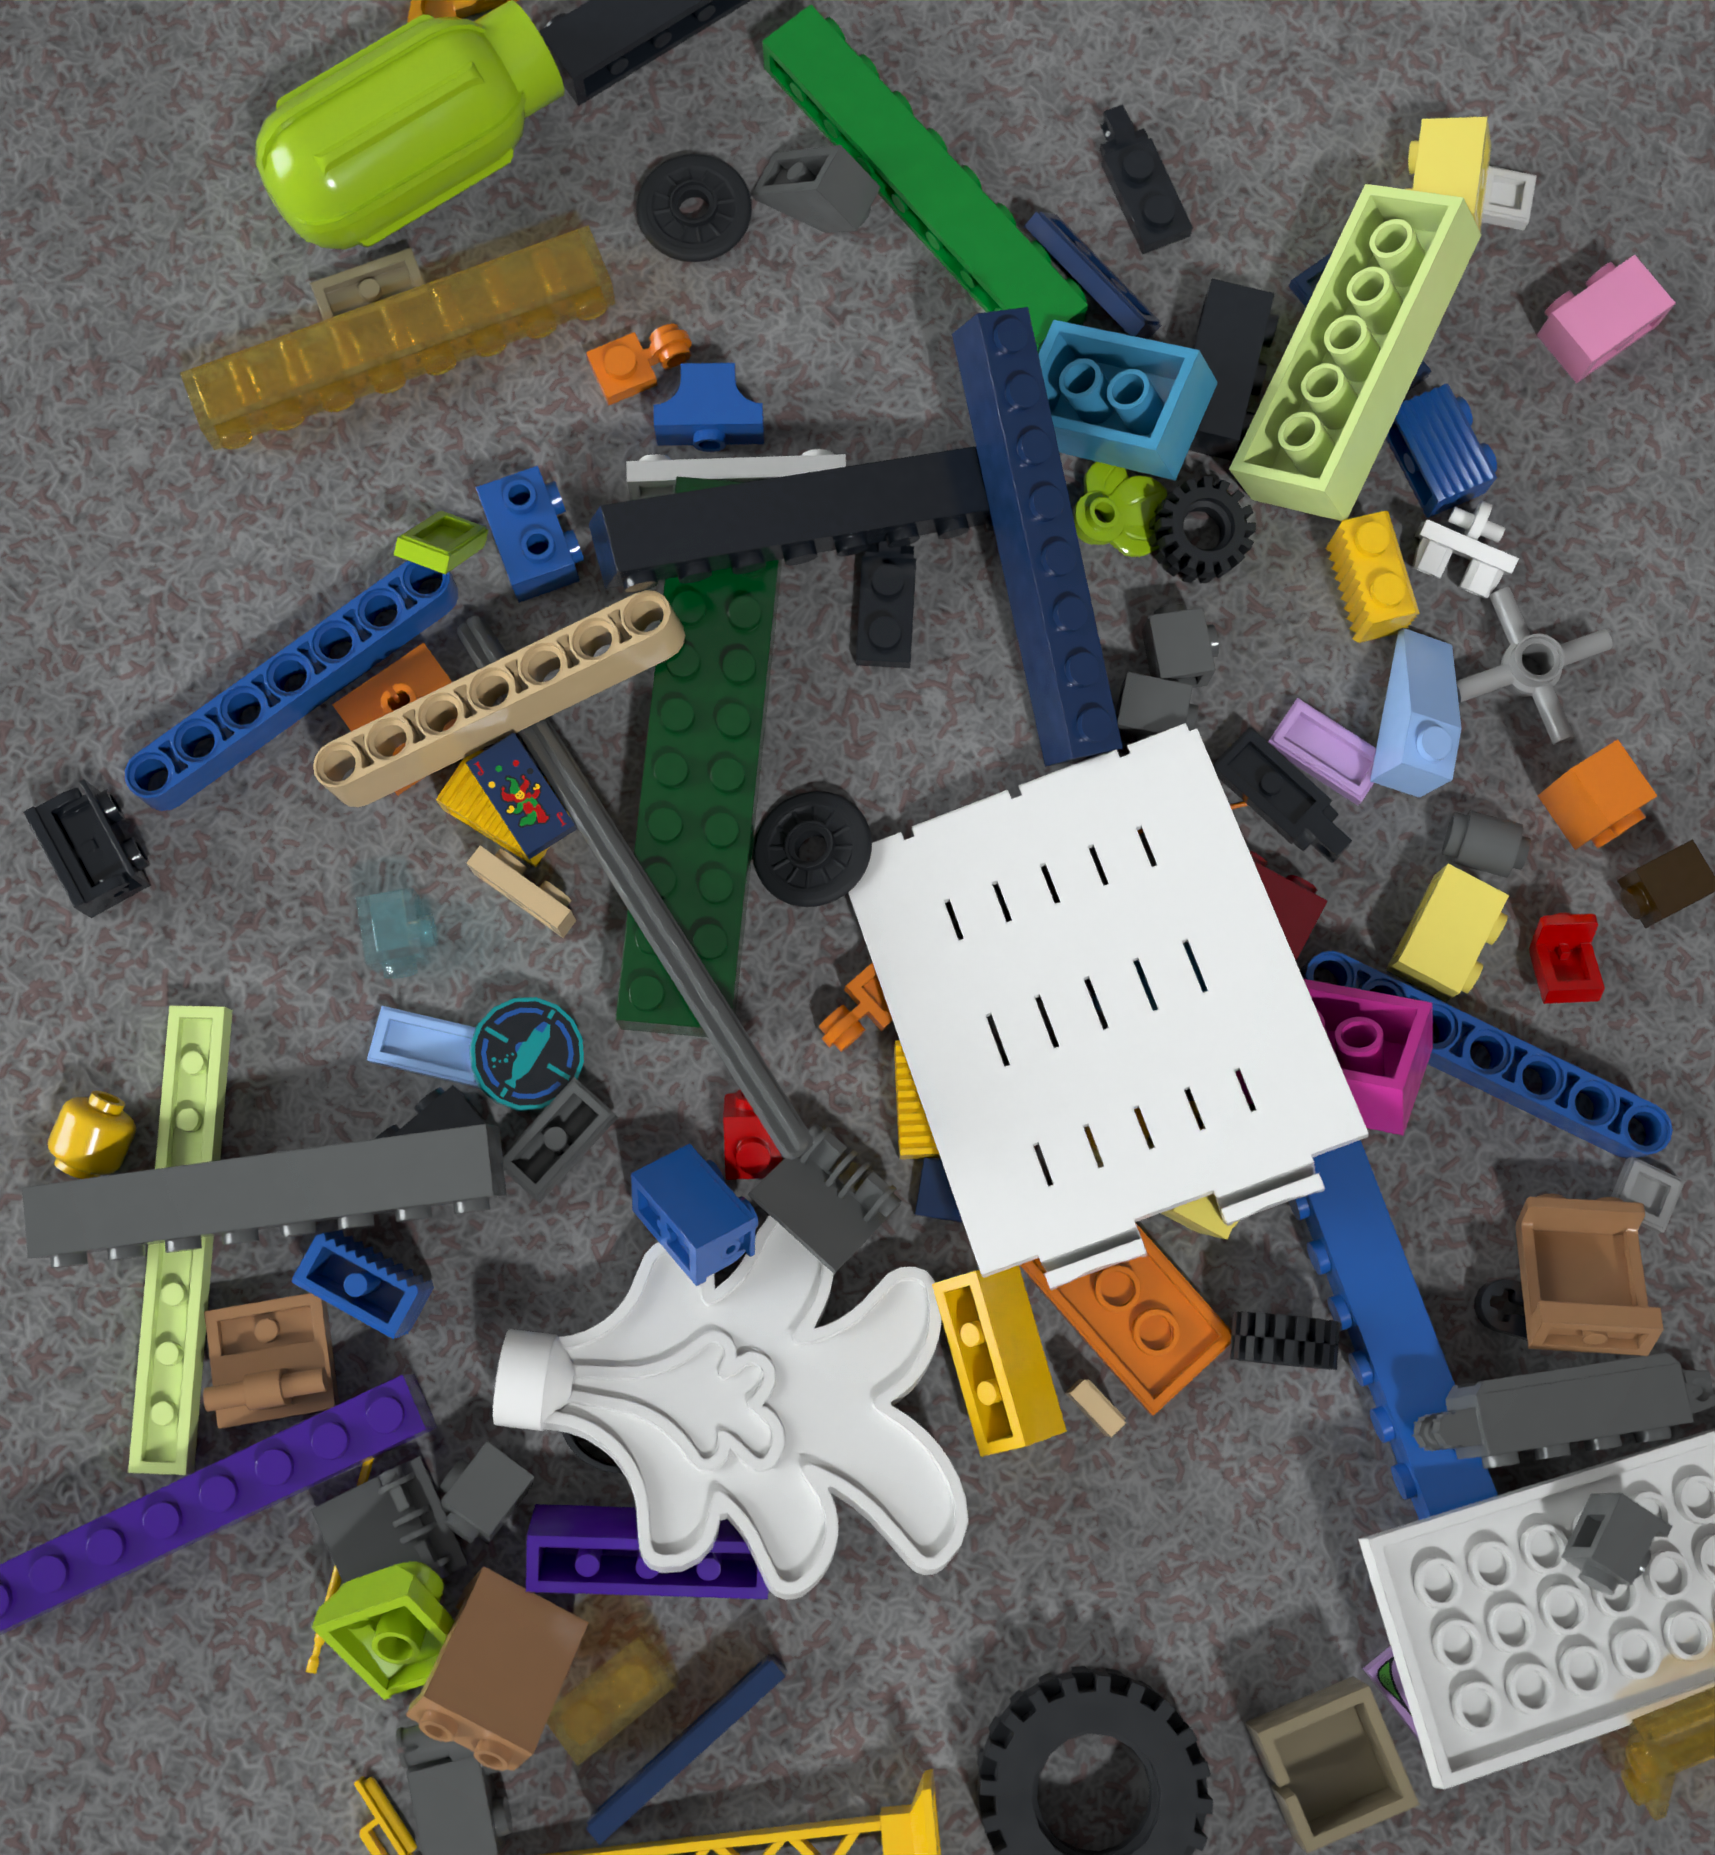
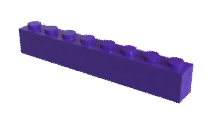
[0,1374,438,1635]

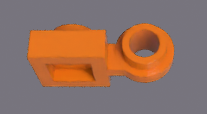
[586,324,692,406]
[818,962,893,1052]

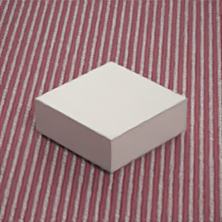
[1482,166,1537,230]

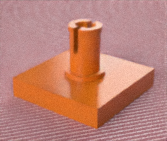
[332,642,457,796]

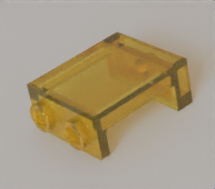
[1621,1687,1715,1821]

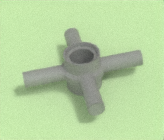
[1456,587,1613,745]

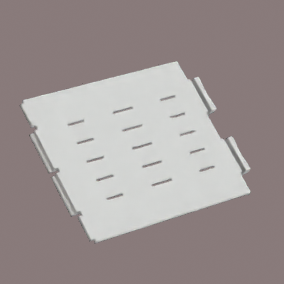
[848,723,1369,1290]

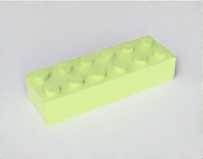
[1229,184,1481,521]

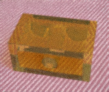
[546,1629,680,1766]

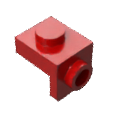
[1529,913,1605,1004]
[723,1089,783,1180]

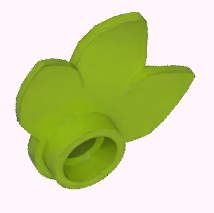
[1072,462,1167,557]

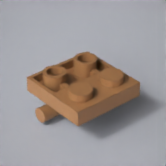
[203,1293,340,1429]

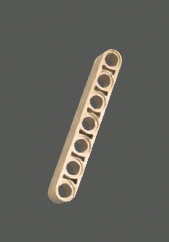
[313,590,685,807]

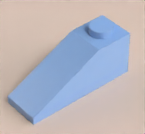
[1370,628,1462,798]

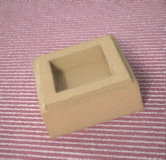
[1065,1379,1126,1437]

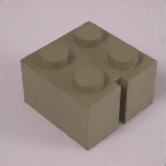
[1245,1676,1420,1854]

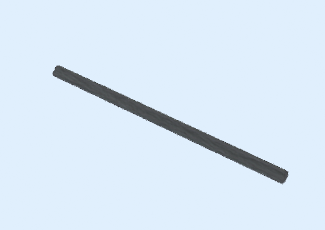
[457,616,814,1160]

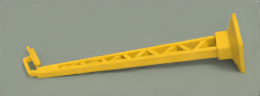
[354,1768,941,1855]

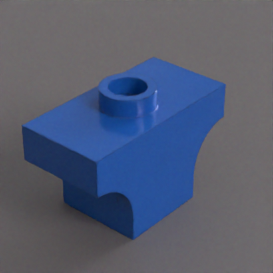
[653,363,764,452]

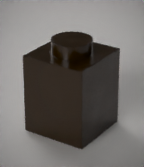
[1617,839,1715,929]

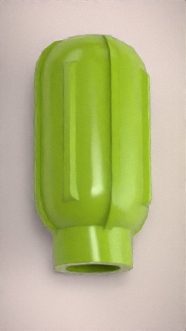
[255,0,564,250]

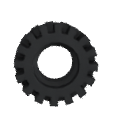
[1149,476,1256,584]
[1230,1311,1340,1370]

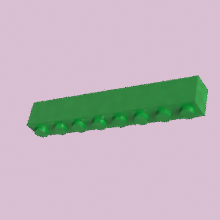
[762,4,1088,354]

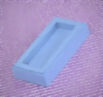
[367,1006,479,1088]

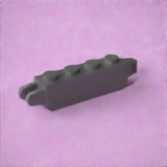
[1412,1353,1715,1468]

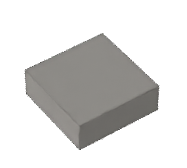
[1611,1157,1685,1234]

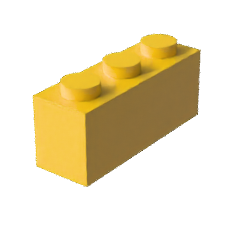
[932,1265,1067,1457]

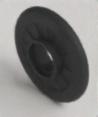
[636,154,752,262]
[753,791,872,907]

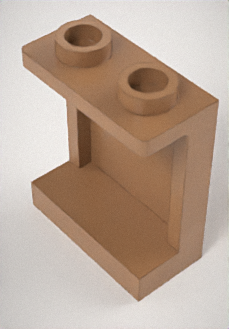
[1516,1194,1664,1356]
[406,1567,589,1771]

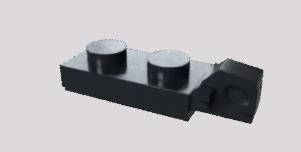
[1099,104,1193,255]
[856,541,916,669]
[1213,727,1352,863]

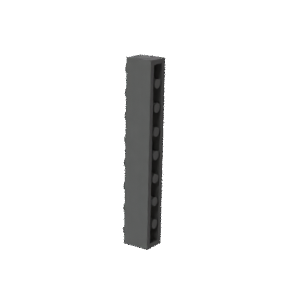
[22,1124,507,1268]

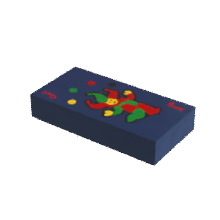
[466,733,577,860]

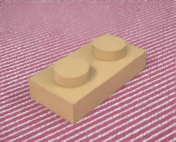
[466,846,577,938]

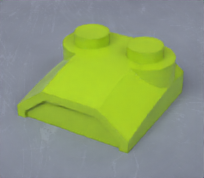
[311,1561,454,1700]

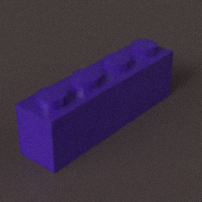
[526,1504,768,1599]

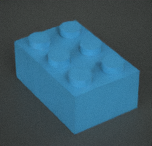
[1038,320,1218,480]

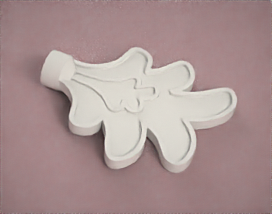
[493,1215,968,1600]

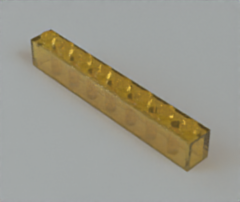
[180,225,616,450]

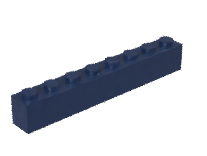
[952,307,1123,767]

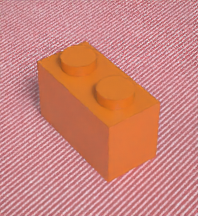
[1537,739,1657,850]

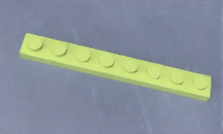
[128,1006,233,1475]

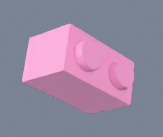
[1537,255,1675,383]

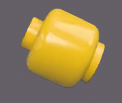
[48,1091,136,1179]

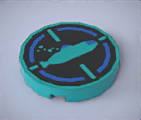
[469,997,584,1111]

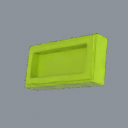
[394,510,489,574]

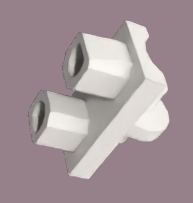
[1412,500,1519,598]

